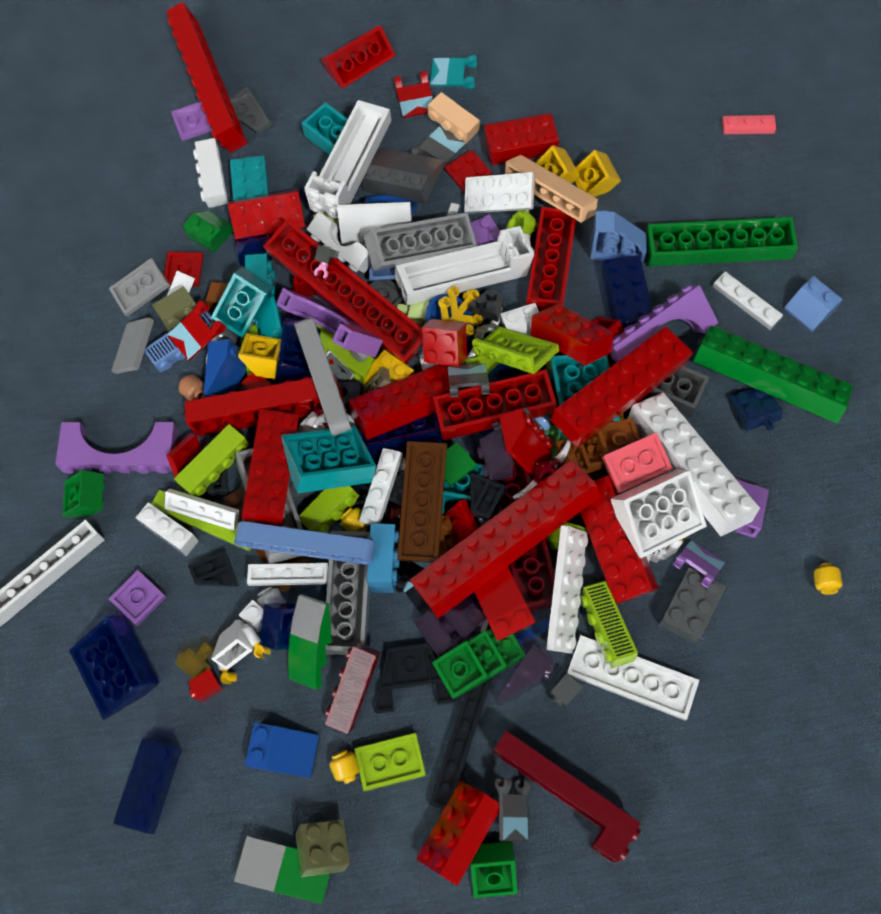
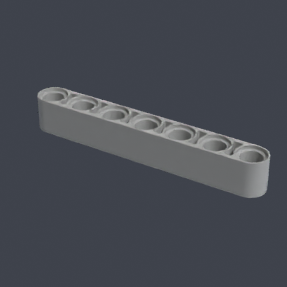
[294,317,352,436]

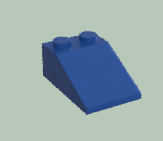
[203,339,246,397]
[245,723,319,778]

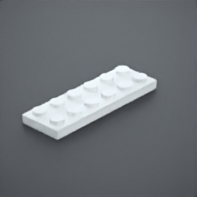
[546,526,588,654]
[567,635,699,721]

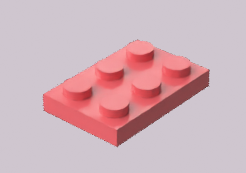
[601,432,673,493]

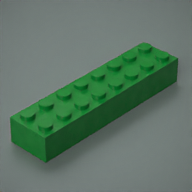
[646,217,798,267]
[693,326,854,423]

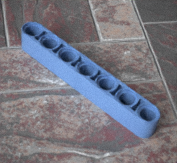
[234,522,376,565]

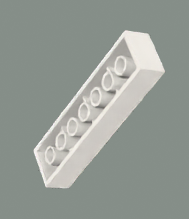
[628,392,760,536]

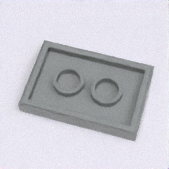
[109,257,170,317]
[111,317,154,374]

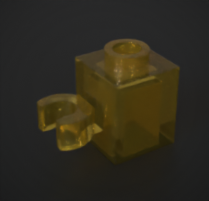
[175,642,214,679]

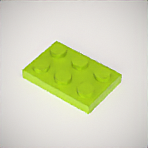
[354,733,426,792]

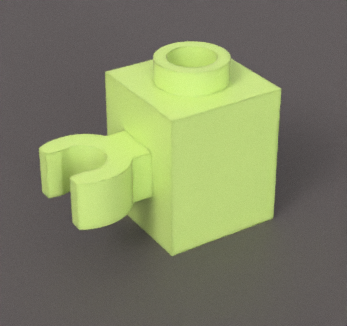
[397,300,429,327]

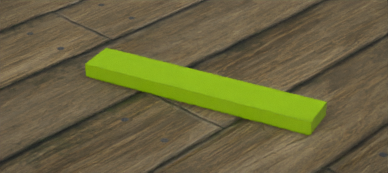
[151,490,251,552]

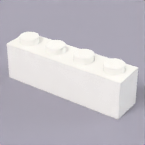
[193,138,228,208]

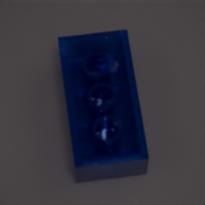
[602,255,653,328]

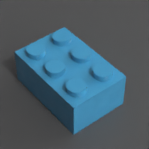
[367,524,400,593]

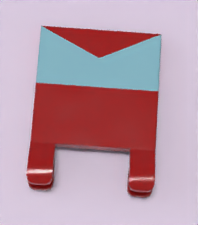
[394,71,433,118]
[167,300,226,361]

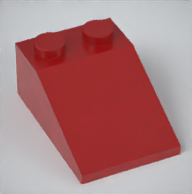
[474,566,536,641]

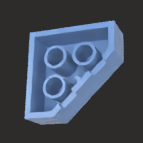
[590,210,646,262]

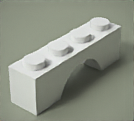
[307,212,372,273]

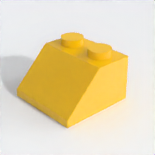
[536,145,580,184]
[575,150,621,197]
[238,333,283,379]
[363,350,414,387]

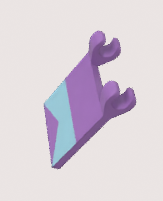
[673,540,725,588]

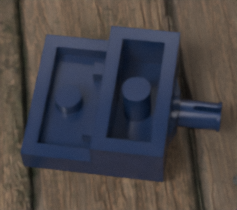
[729,388,783,431]

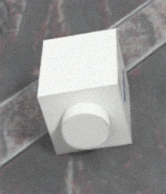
[239,600,271,633]

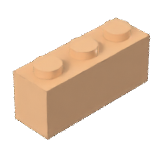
[428,92,480,143]

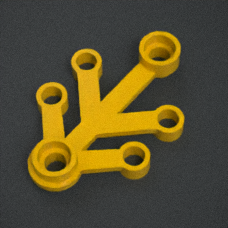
[438,286,483,337]

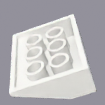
[337,202,412,247]
[611,469,707,558]

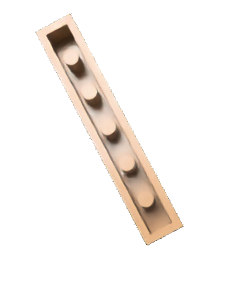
[505,155,598,222]

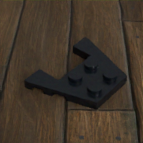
[375,643,456,714]

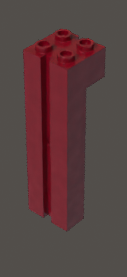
[494,731,641,863]

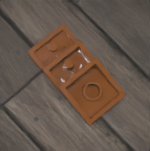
[555,418,641,474]

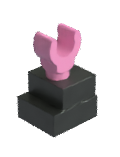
[314,245,339,279]

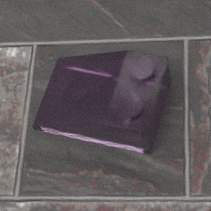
[498,645,555,706]

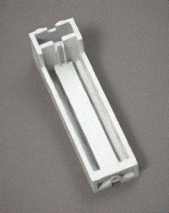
[304,100,391,218]
[394,226,534,306]

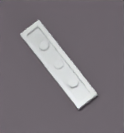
[712,272,783,330]
[359,448,403,526]
[165,489,239,530]
[247,563,329,586]

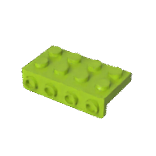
[472,326,559,374]

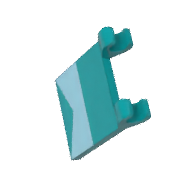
[430,55,477,89]

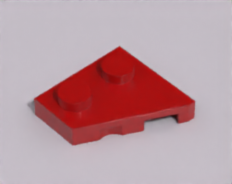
[166,433,202,477]

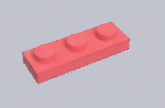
[722,115,776,134]

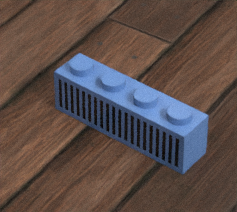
[145,312,213,373]

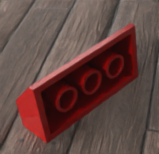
[320,25,396,89]
[499,408,553,478]

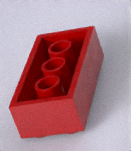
[484,113,559,166]
[228,189,306,239]
[530,304,614,366]
[416,781,499,886]

